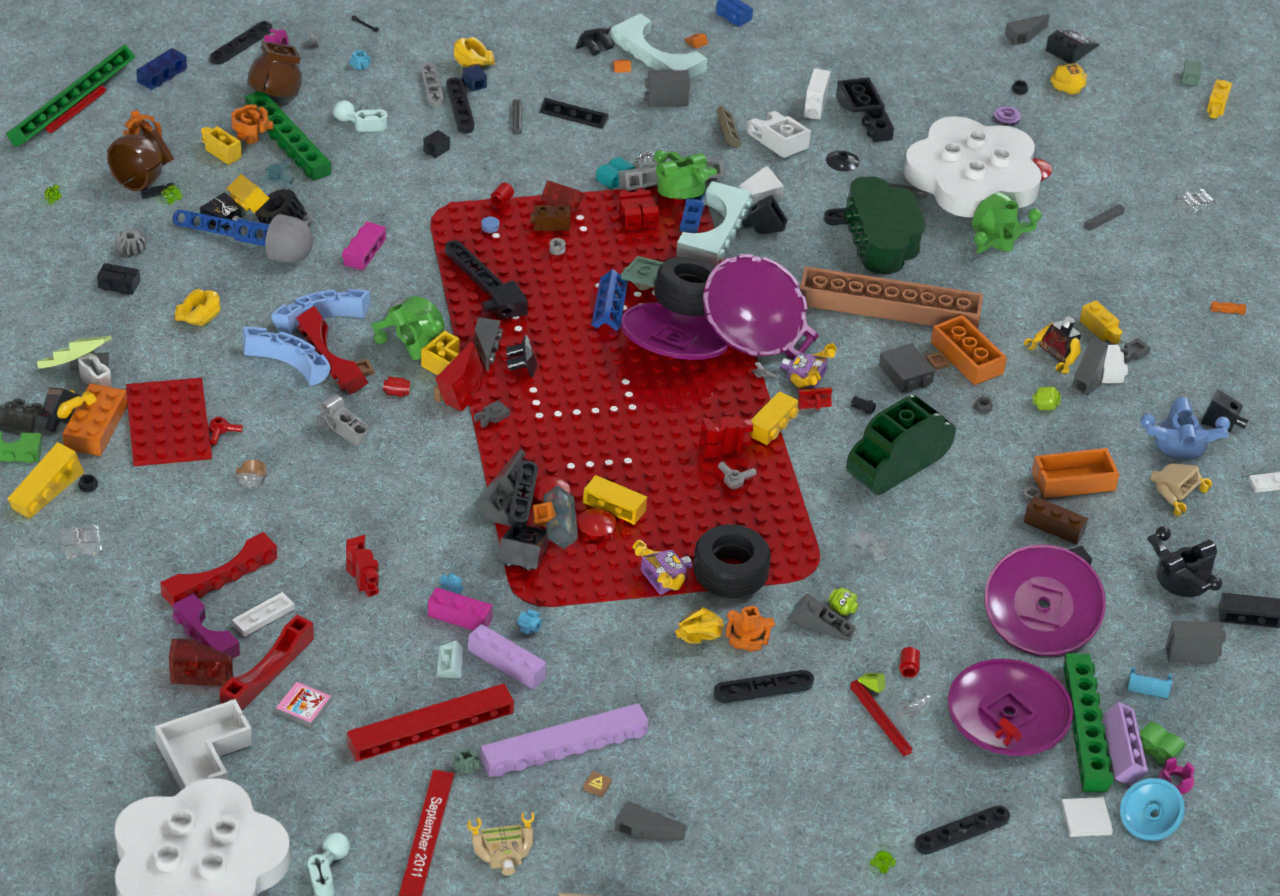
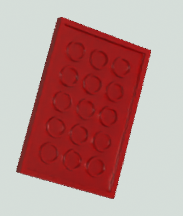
[126,377,212,466]

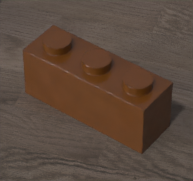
[1024,496,1088,545]

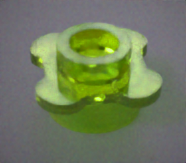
[44,184,62,205]
[161,185,183,204]
[870,851,896,873]

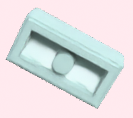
[436,640,463,679]

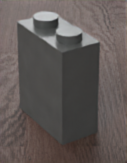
[644,70,690,107]
[879,343,935,393]
[1165,621,1226,663]

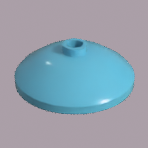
[1120,778,1185,841]

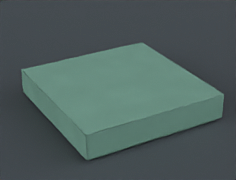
[621,256,664,287]

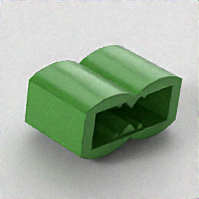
[1139,721,1186,765]

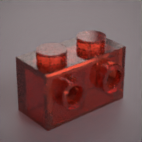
[540,180,584,214]

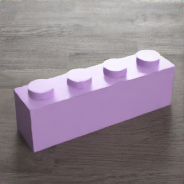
[468,624,547,690]
[1102,701,1148,786]

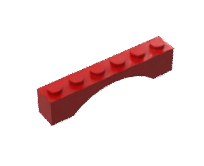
[296,306,369,395]
[160,532,277,607]
[219,614,314,711]

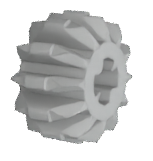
[116,228,147,256]

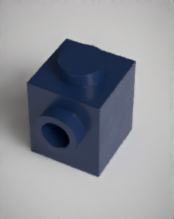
[461,65,487,92]

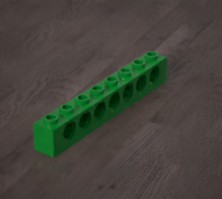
[244,91,331,181]
[1063,653,1113,792]

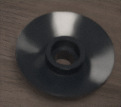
[826,150,860,172]

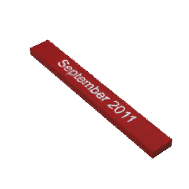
[399,770,454,896]

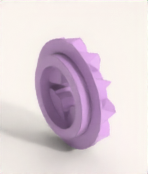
[994,107,1021,126]

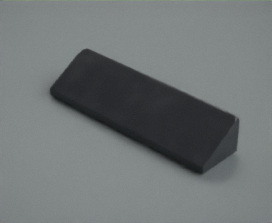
[539,98,609,129]

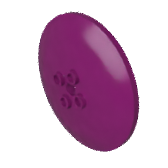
[621,302,729,360]
[984,544,1106,656]
[947,658,1073,756]

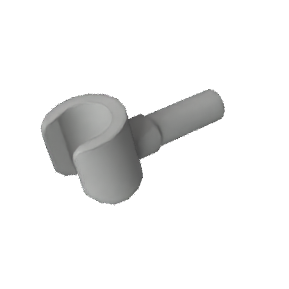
[751,362,777,379]

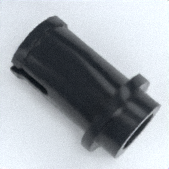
[851,396,876,414]

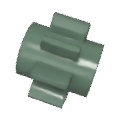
[454,748,479,775]

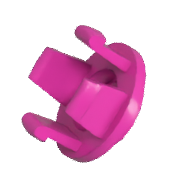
[264,29,289,46]
[1159,758,1195,794]

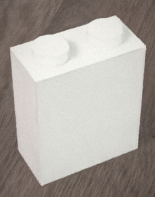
[804,68,831,120]

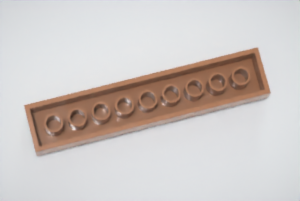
[800,266,984,329]

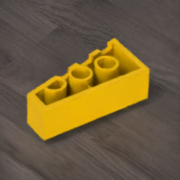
[7,442,84,518]

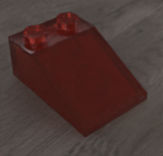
[169,638,234,686]

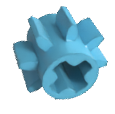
[350,50,371,70]
[438,572,464,594]
[517,609,542,635]

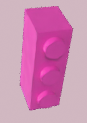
[342,221,386,270]
[428,587,493,631]

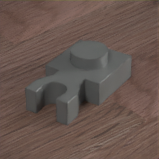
[1120,338,1150,364]
[474,400,510,428]

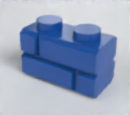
[716,0,753,27]

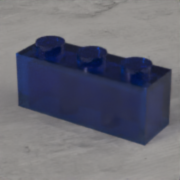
[136,48,187,90]

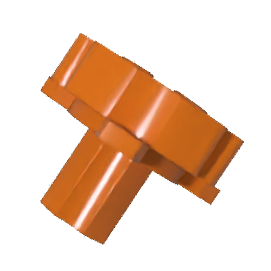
[231,105,273,144]
[122,110,162,138]
[725,605,775,652]

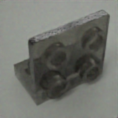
[0,398,43,435]

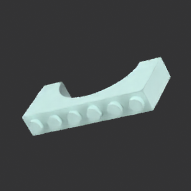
[611,13,707,79]
[676,181,753,266]

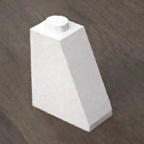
[739,166,784,204]

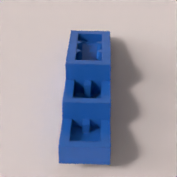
[680,192,706,233]

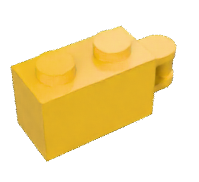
[1207,79,1232,119]
[201,126,242,165]
[1080,300,1122,344]

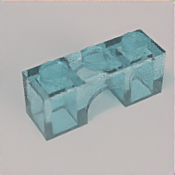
[543,485,578,549]

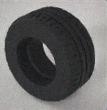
[654,257,716,316]
[693,525,771,598]

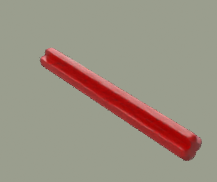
[45,85,107,133]
[850,679,913,756]

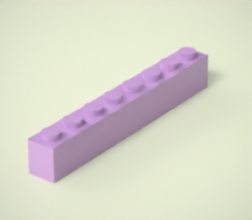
[480,703,649,777]

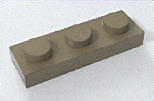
[716,106,742,148]

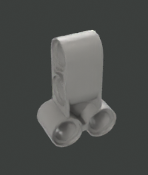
[317,394,369,446]

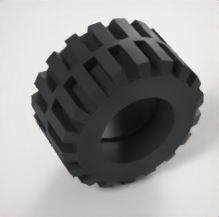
[256,189,305,224]

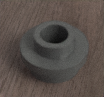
[974,397,993,413]

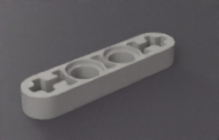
[421,63,443,107]

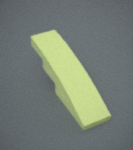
[37,336,112,369]

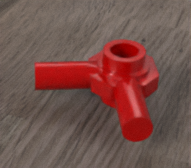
[209,416,243,445]

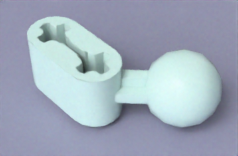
[333,100,387,132]
[308,832,350,896]

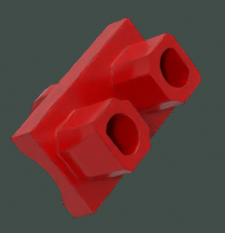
[798,387,832,410]

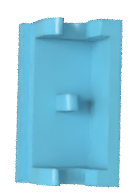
[1127,667,1173,698]

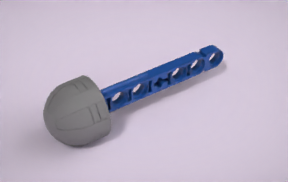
[173,210,313,263]

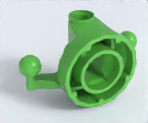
[654,150,717,199]
[972,192,1042,253]
[371,296,445,361]

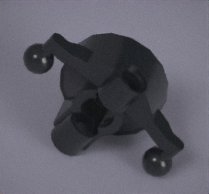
[1147,526,1223,597]

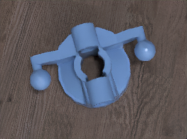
[1140,397,1230,460]

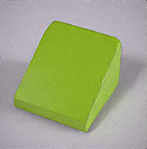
[858,673,885,693]

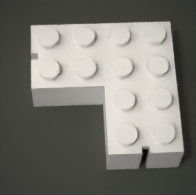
[155,699,252,790]

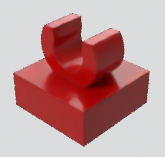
[995,717,1023,746]

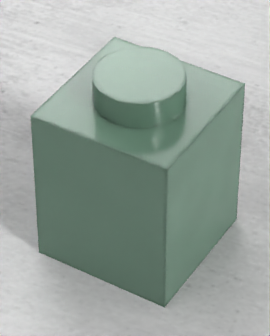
[1182,60,1202,85]

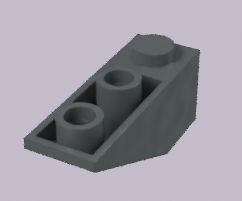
[1005,14,1050,45]
[474,318,503,371]
[1072,337,1108,396]
[789,593,856,641]
[615,801,686,840]

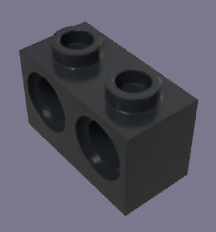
[862,109,894,142]

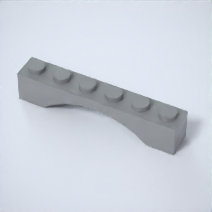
[618,157,724,190]

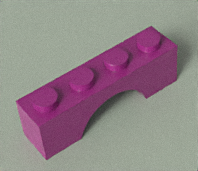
[172,594,240,666]

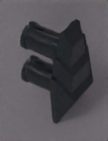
[575,27,615,56]
[506,335,538,377]

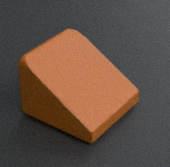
[684,33,708,49]
[612,59,631,73]
[533,501,558,527]

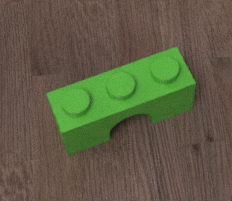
[0,431,43,463]

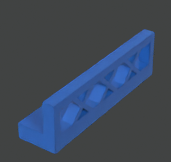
[591,269,628,331]

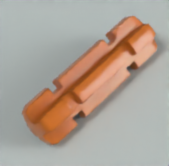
[1210,301,1246,315]

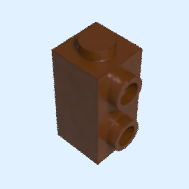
[530,205,570,231]

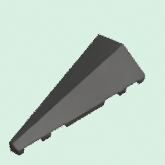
[473,449,525,526]

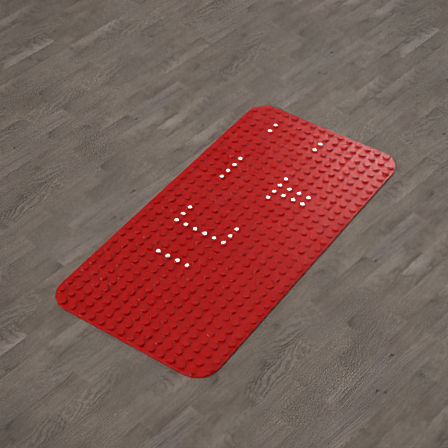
[430,186,820,607]

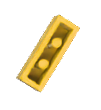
[226,174,269,213]
[748,391,799,445]
[583,475,647,525]

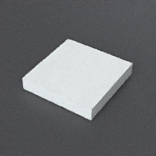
[1061,797,1113,837]

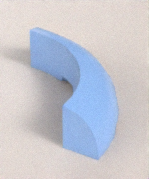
[271,289,370,335]
[242,327,330,386]

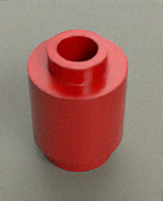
[490,182,514,207]
[383,376,410,397]
[899,647,921,678]

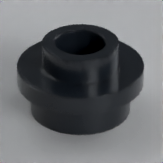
[1012,80,1028,94]
[78,474,98,492]

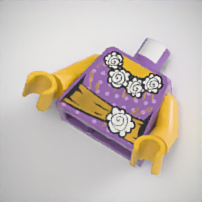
[781,343,837,389]
[632,540,692,595]

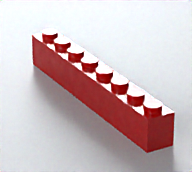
[347,683,514,762]

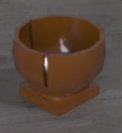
[247,41,302,97]
[107,129,174,191]

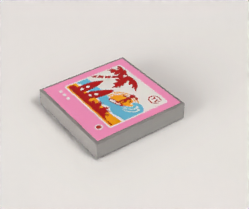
[275,681,333,728]

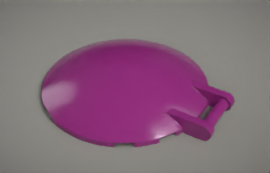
[703,254,819,360]

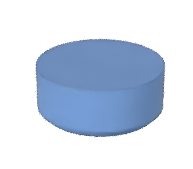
[481,217,499,233]

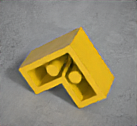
[421,331,459,375]

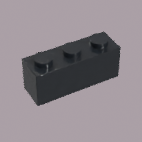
[1219,592,1280,628]

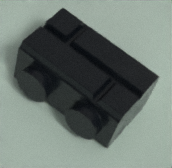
[97,263,140,295]

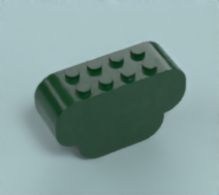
[844,176,925,274]
[846,395,956,495]

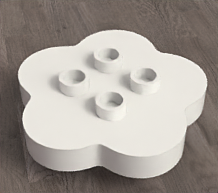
[904,116,1041,217]
[115,778,290,896]

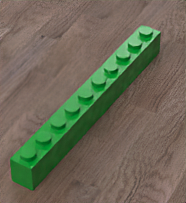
[5,44,136,147]

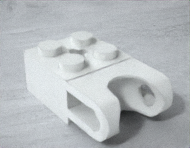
[746,111,811,158]

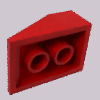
[435,342,483,412]

